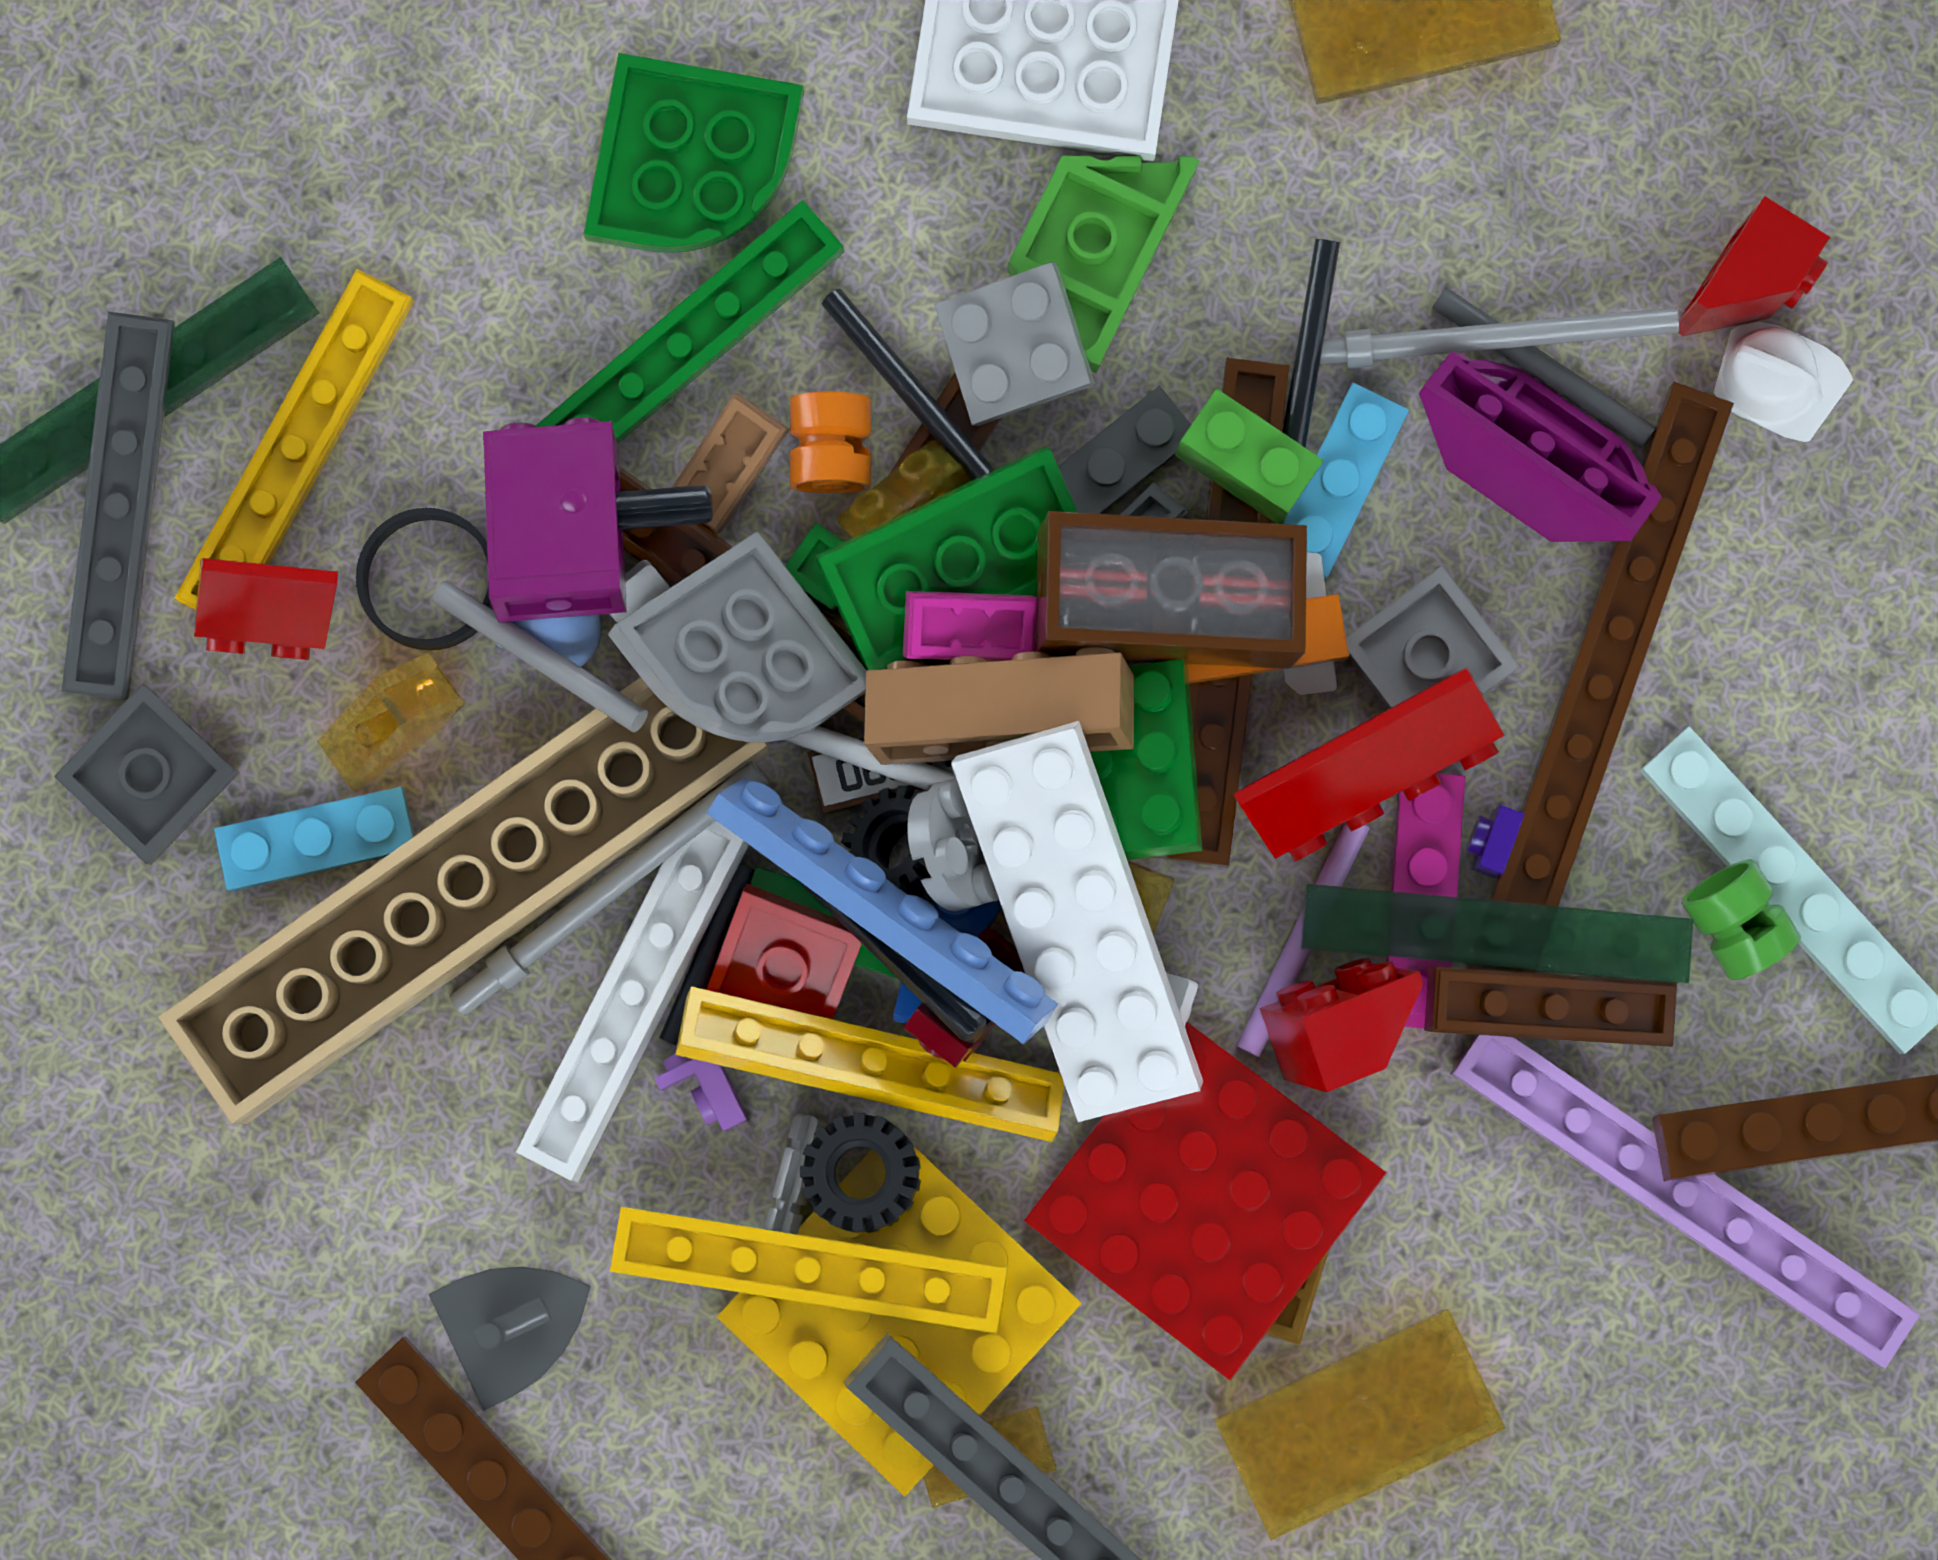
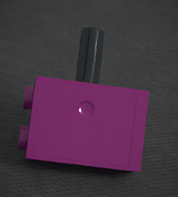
[483,417,713,622]

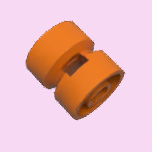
[790,391,871,493]

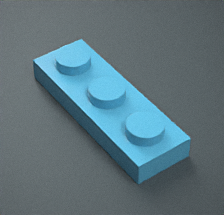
[1283,382,1409,581]
[214,786,415,892]

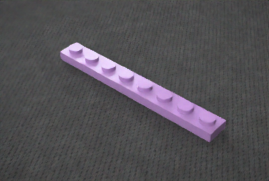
[1450,1035,1920,1369]

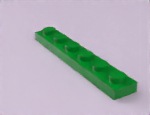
[535,200,845,444]

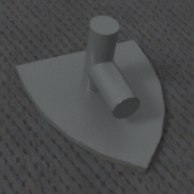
[429,1267,591,1411]

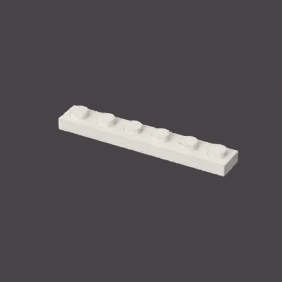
[516,821,749,1183]

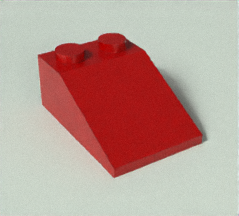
[193,558,338,660]

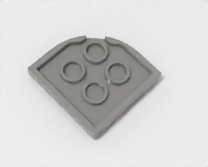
[608,532,867,742]

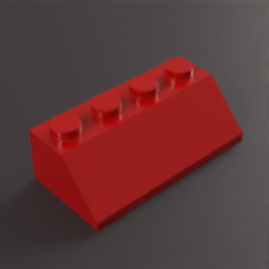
[1234,666,1505,862]

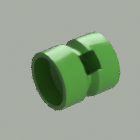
[1681,859,1801,980]

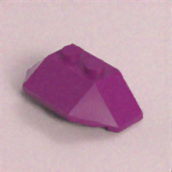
[1419,351,1662,542]

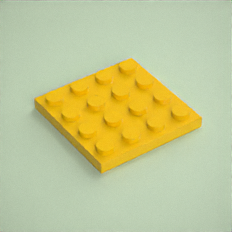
[717,1146,1082,1497]

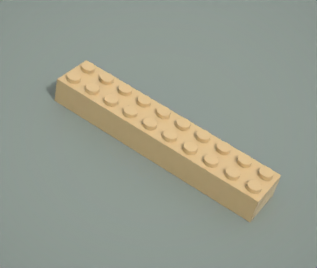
[158,677,771,1124]

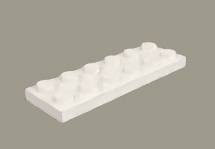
[951,721,1204,1122]

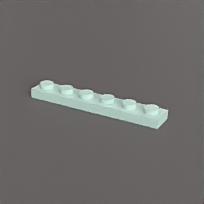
[1639,726,1938,1054]

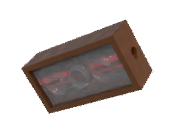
[1035,511,1307,669]

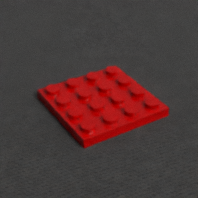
[1024,1022,1387,1381]

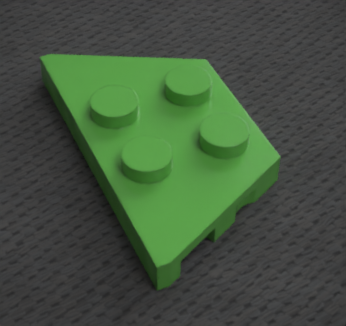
[1007,156,1200,373]

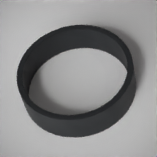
[356,508,493,651]

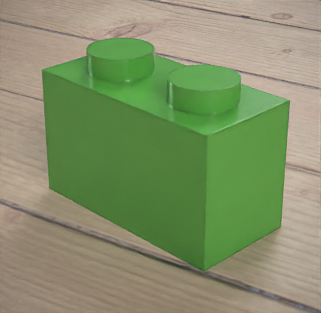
[1175,388,1324,524]

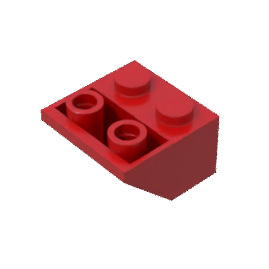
[1259,958,1424,1092]

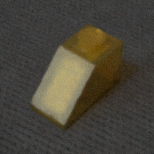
[317,653,466,792]

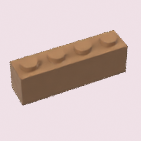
[864,647,1134,765]

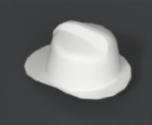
[1714,322,1853,442]

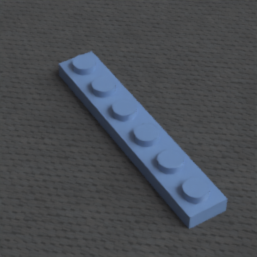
[707,777,1058,1044]

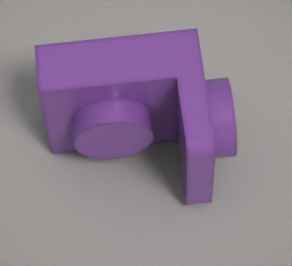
[654,1055,749,1131]

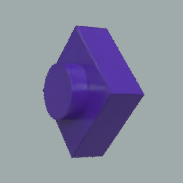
[1466,805,1525,878]

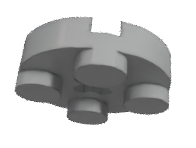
[908,778,999,911]

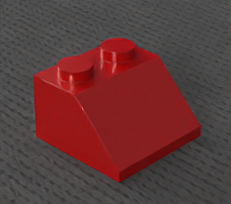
[1678,196,1830,337]

